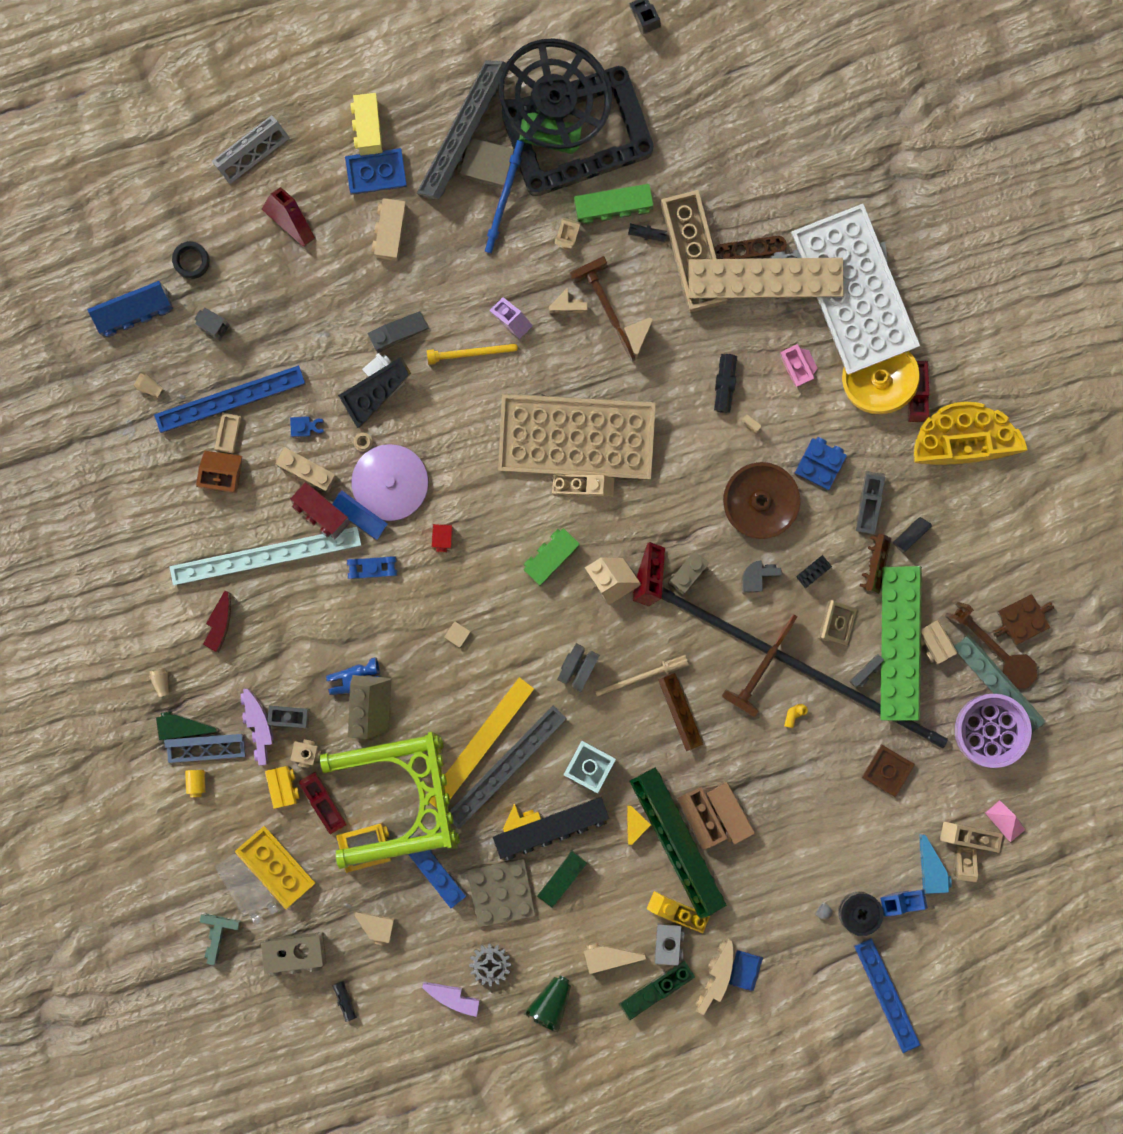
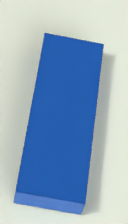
[332,491,388,540]

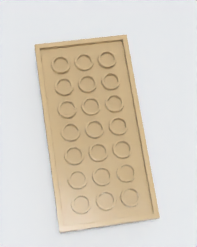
[498,394,656,479]

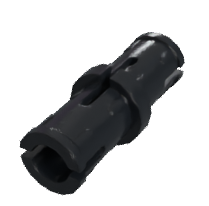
[628,223,667,243]
[332,981,357,1022]

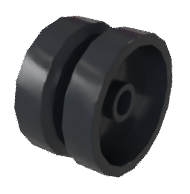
[838,891,883,936]

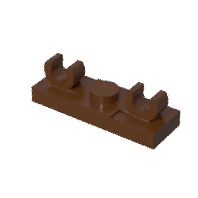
[859,534,892,594]

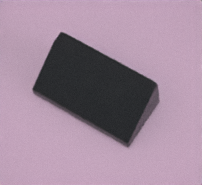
[893,517,932,553]

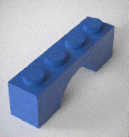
[408,835,467,908]

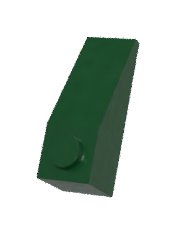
[156,711,219,740]
[537,850,587,908]

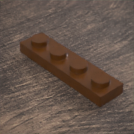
[658,673,704,752]

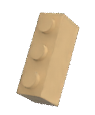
[372,198,407,261]
[275,447,337,493]

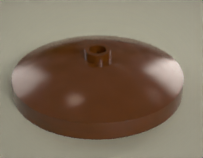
[723,462,800,539]

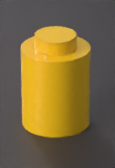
[185,769,206,797]

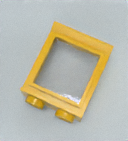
[336,823,392,873]

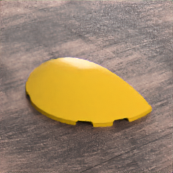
[914,402,1028,465]

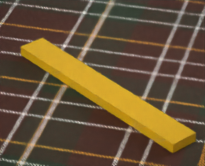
[429,677,534,808]

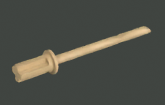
[595,655,689,696]

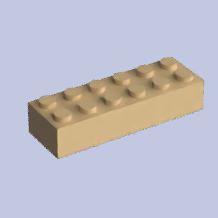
[661,190,727,313]

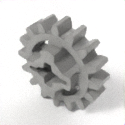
[469,943,511,986]

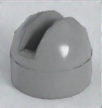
[815,902,832,919]

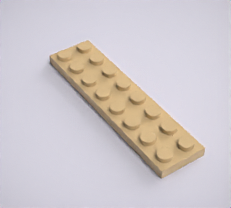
[688,258,843,299]

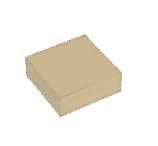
[741,414,761,433]
[444,621,471,648]

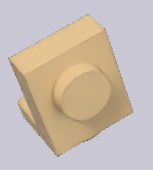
[555,218,581,250]

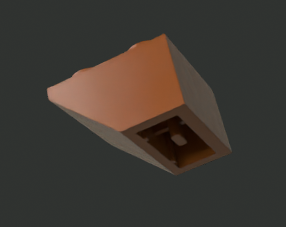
[196,451,243,494]

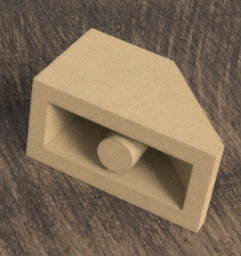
[355,911,395,945]

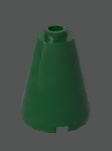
[524,975,571,1033]

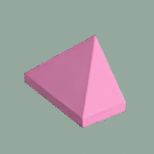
[985,800,1025,842]

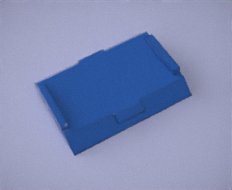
[728,950,763,991]

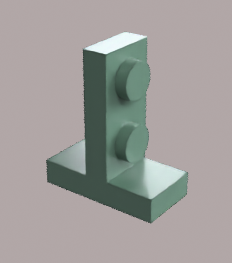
[200,913,241,965]

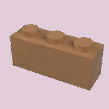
[706,782,755,845]
[677,787,727,850]

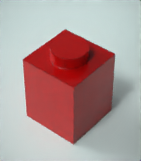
[431,524,453,553]

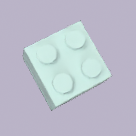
[563,741,616,793]

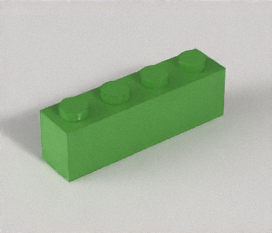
[574,184,653,224]

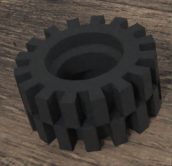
[796,555,832,589]

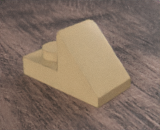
[549,288,587,314]
[954,846,978,882]

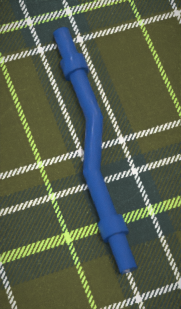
[485,140,524,254]

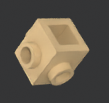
[290,739,321,768]

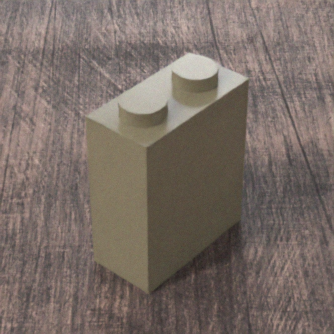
[458,138,514,189]
[668,551,709,595]

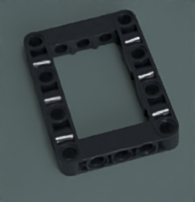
[502,66,654,196]

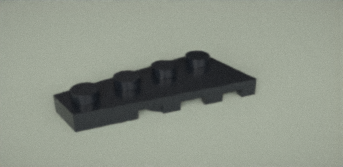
[338,357,411,428]

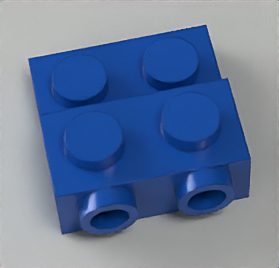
[794,437,847,491]

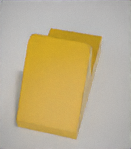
[503,803,541,832]

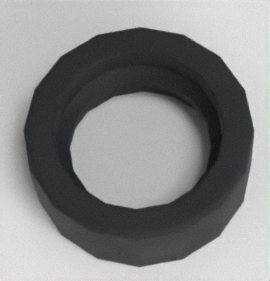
[172,241,210,279]

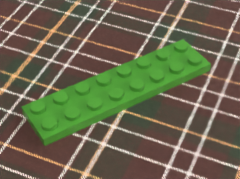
[881,566,922,721]

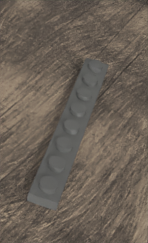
[449,705,567,829]

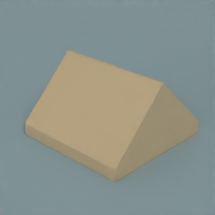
[623,318,653,360]
[819,600,857,646]

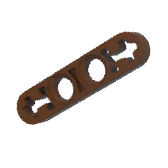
[714,236,787,259]

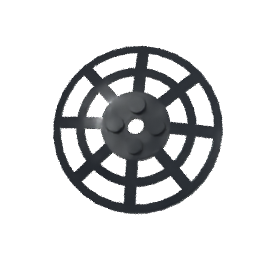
[499,38,612,150]

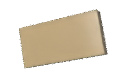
[214,412,242,454]

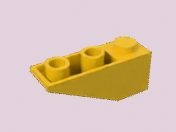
[647,891,710,933]

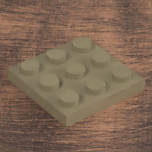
[467,859,535,927]

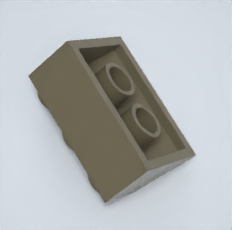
[348,675,391,739]

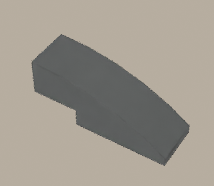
[856,471,886,534]

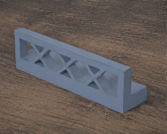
[164,734,246,763]

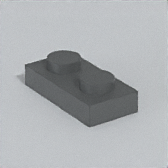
[849,654,884,687]

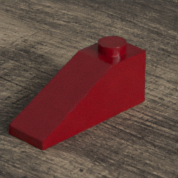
[633,542,665,607]

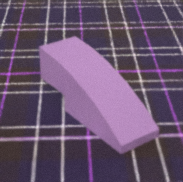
[422,982,480,1017]

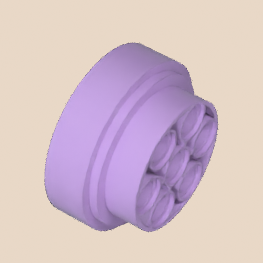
[955,694,1032,768]

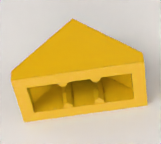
[627,805,651,845]

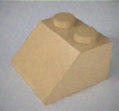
[585,558,641,605]

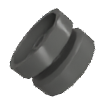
[557,643,600,692]

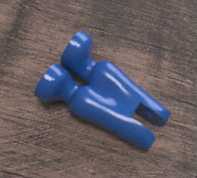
[326,657,380,695]

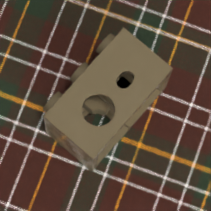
[261,932,327,977]

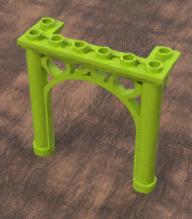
[320,732,460,869]

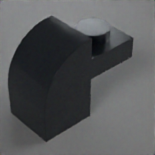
[629,0,661,35]

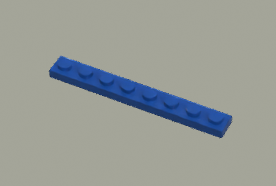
[154,365,306,433]

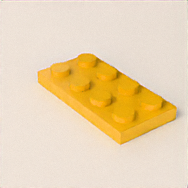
[235,826,315,909]

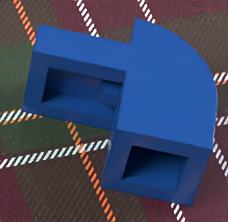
[880,889,928,917]

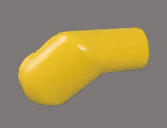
[784,704,808,728]

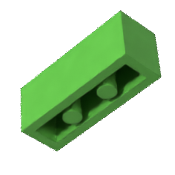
[519,113,582,154]
[523,528,580,586]

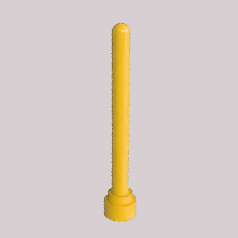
[426,344,518,365]

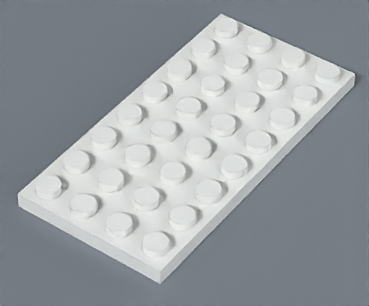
[791,204,920,375]

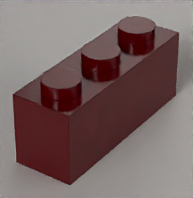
[290,482,350,540]

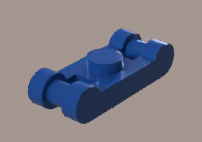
[347,556,398,579]

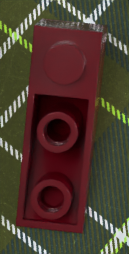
[261,187,315,247]

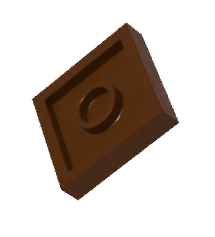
[862,744,915,797]

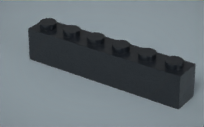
[493,797,609,861]

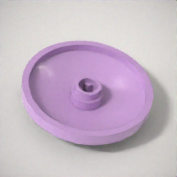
[352,444,428,521]

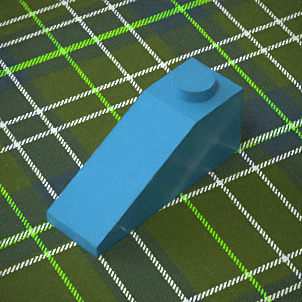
[919,834,952,894]

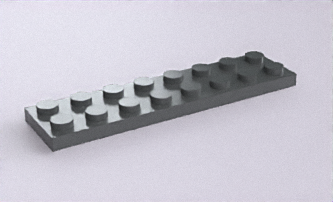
[417,60,506,200]

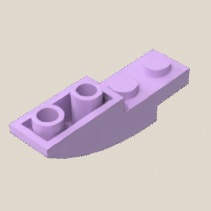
[241,689,274,765]

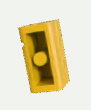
[265,766,300,809]

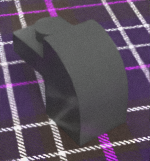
[742,560,781,593]

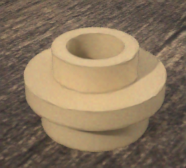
[353,433,373,452]

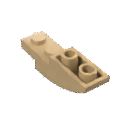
[695,938,733,1015]

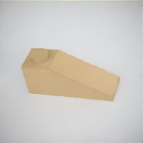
[940,822,1003,853]
[584,943,646,974]

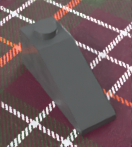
[367,311,429,354]

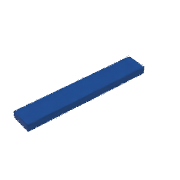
[854,938,921,1053]

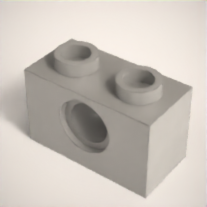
[655,923,684,965]

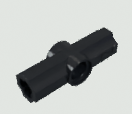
[714,354,737,413]

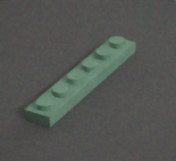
[954,634,1046,733]

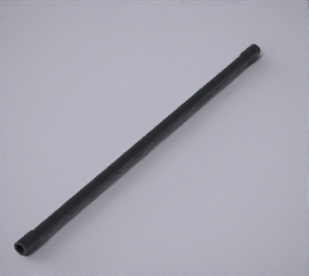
[662,587,948,749]

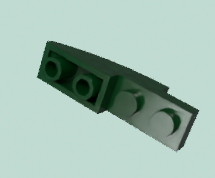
[619,961,695,1020]

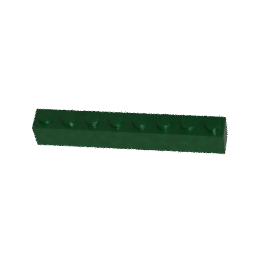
[629,767,727,919]

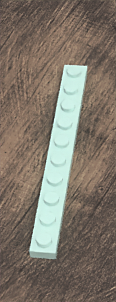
[169,527,362,586]

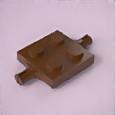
[993,594,1054,646]

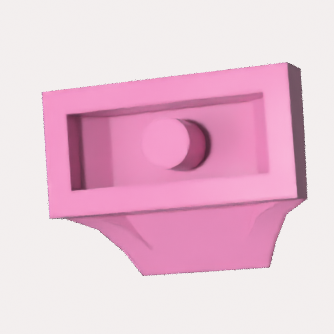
[780,344,817,387]

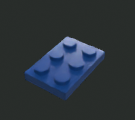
[345,148,407,195]

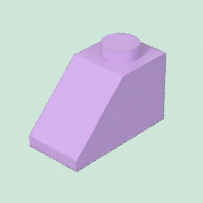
[489,298,533,339]

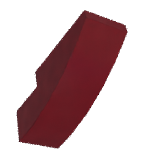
[908,361,930,422]
[203,591,231,653]
[299,771,347,835]

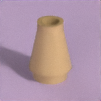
[134,373,163,397]
[149,667,169,697]

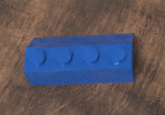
[87,281,173,337]

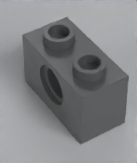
[195,308,230,341]
[267,706,310,728]

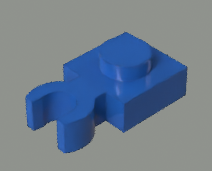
[290,417,324,437]

